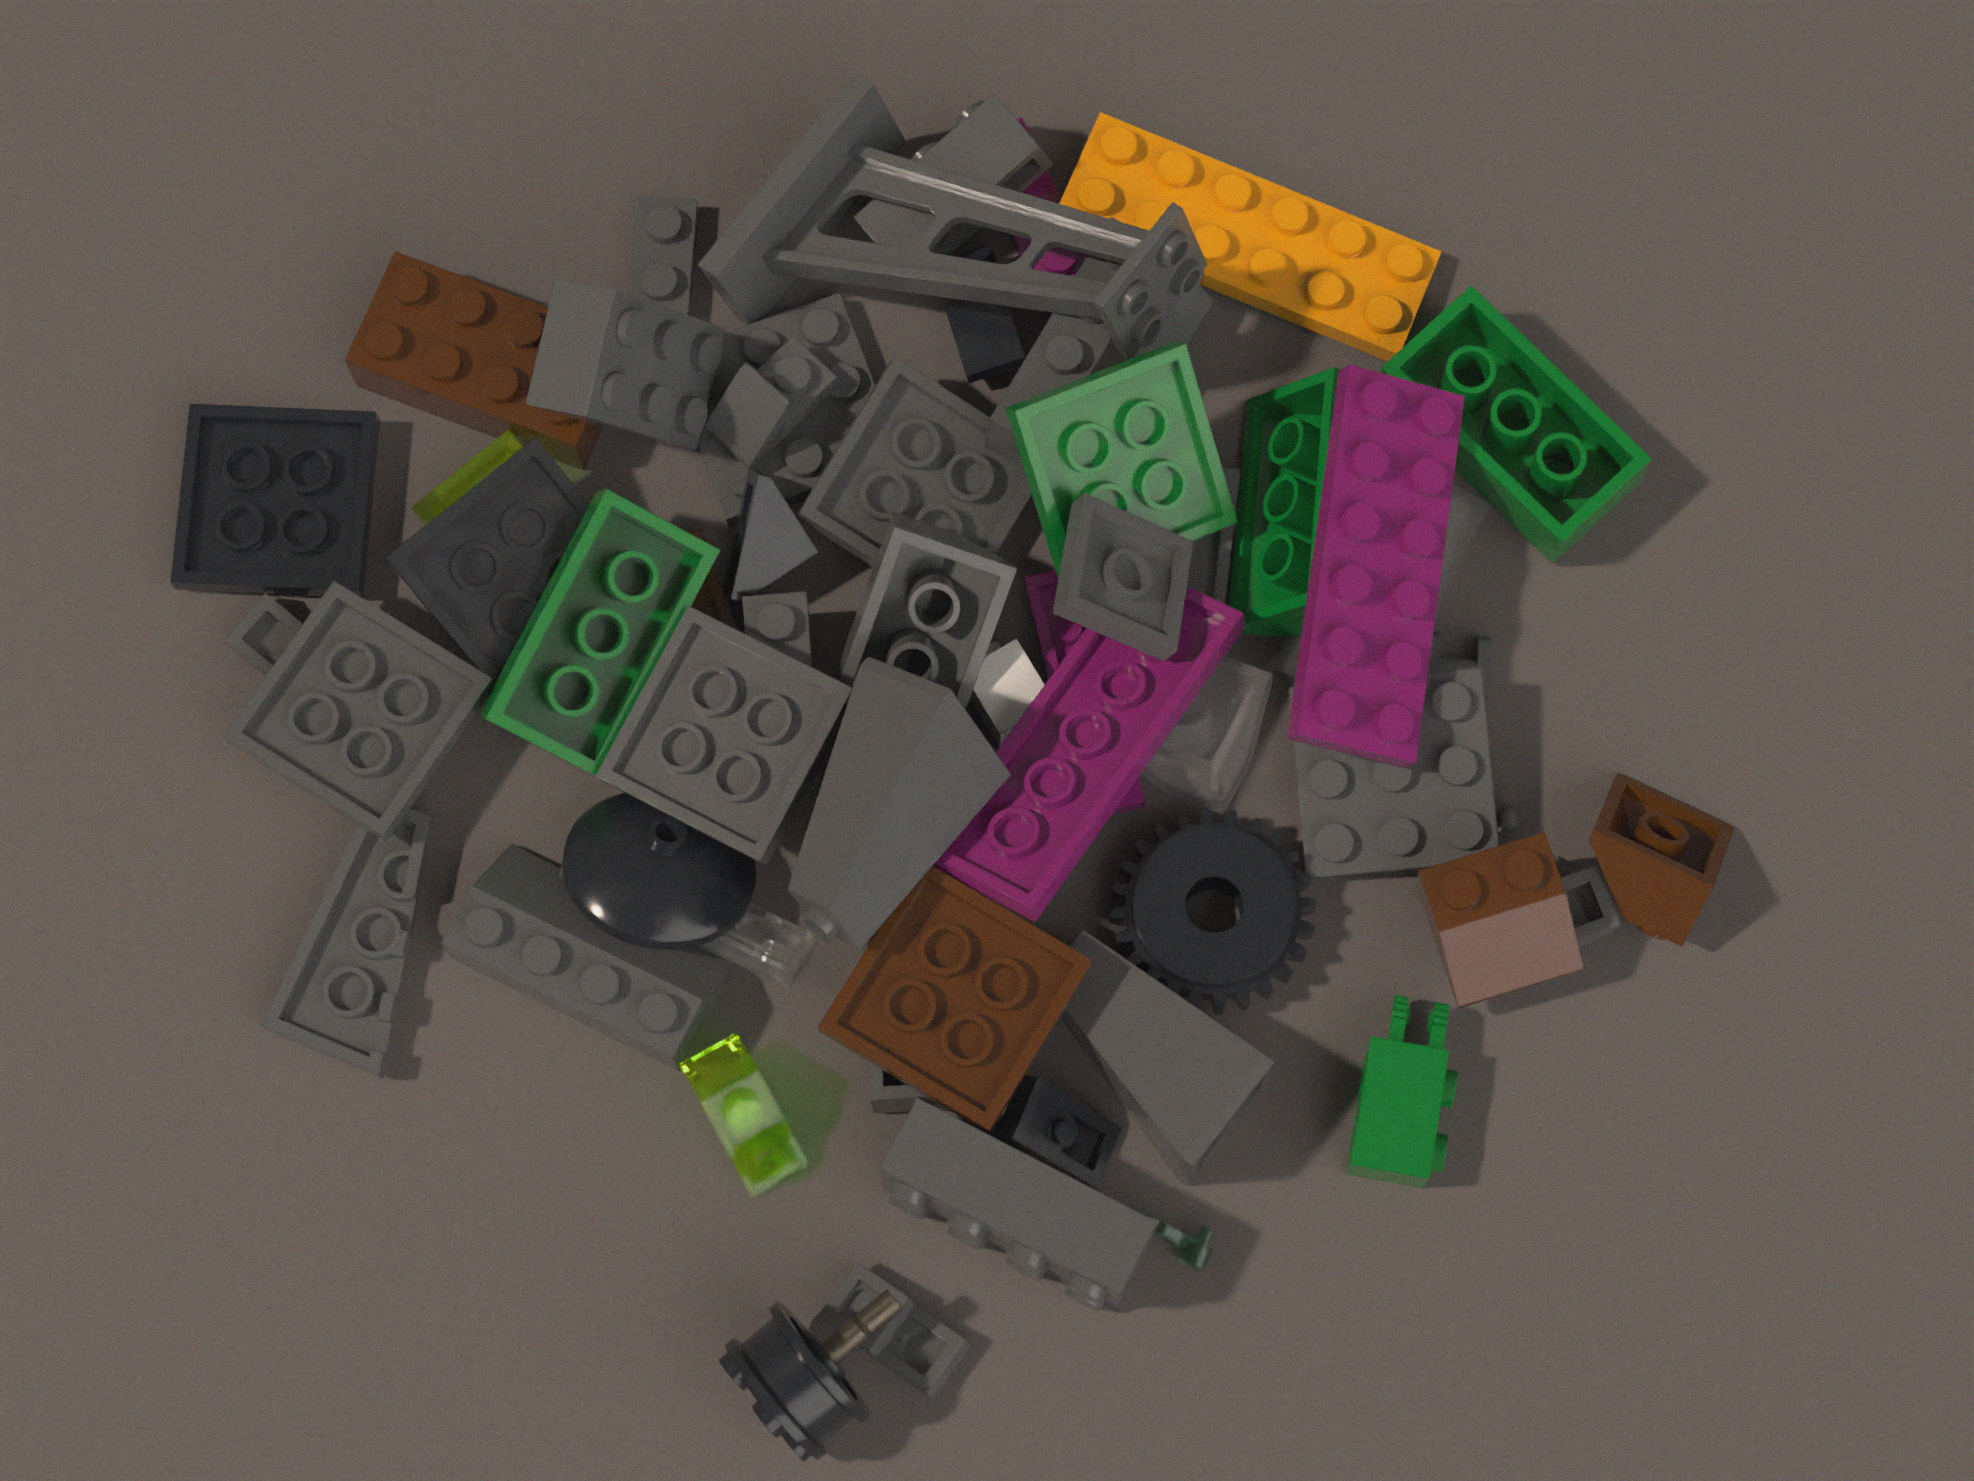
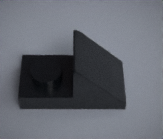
[995,1075,1122,1188]

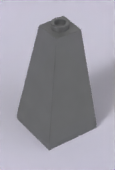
[788,656,1011,950]
[1060,930,1274,1186]

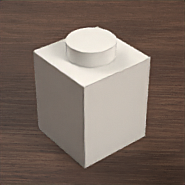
[970,639,1045,747]

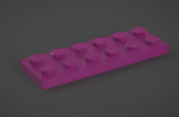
[1287,364,1465,768]
[933,586,1245,922]

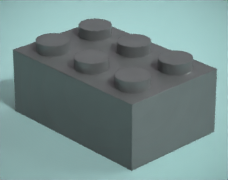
[526,278,725,450]

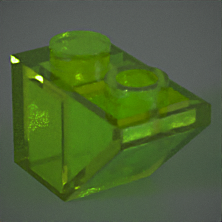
[679,1033,809,1198]

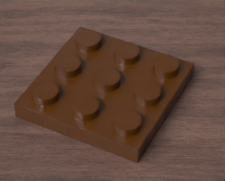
[818,866,1093,1134]

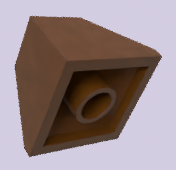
[1589,772,1734,946]

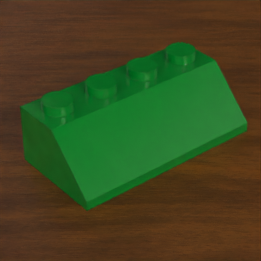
[1229,367,1341,638]

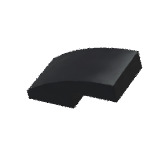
[942,245,1026,384]

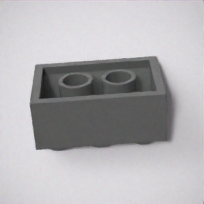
[834,512,1017,710]

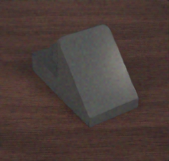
[705,336,838,469]

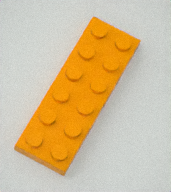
[1059,112,1442,362]

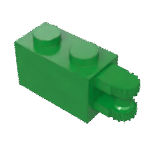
[1345,995,1458,1189]

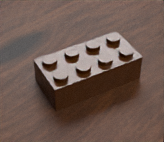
[345,251,603,471]

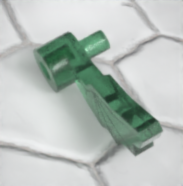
[1129,1207,1214,1272]

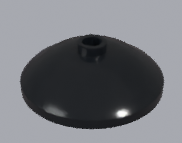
[562,793,757,950]

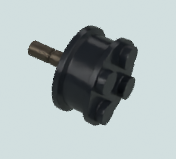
[718,1289,904,1462]

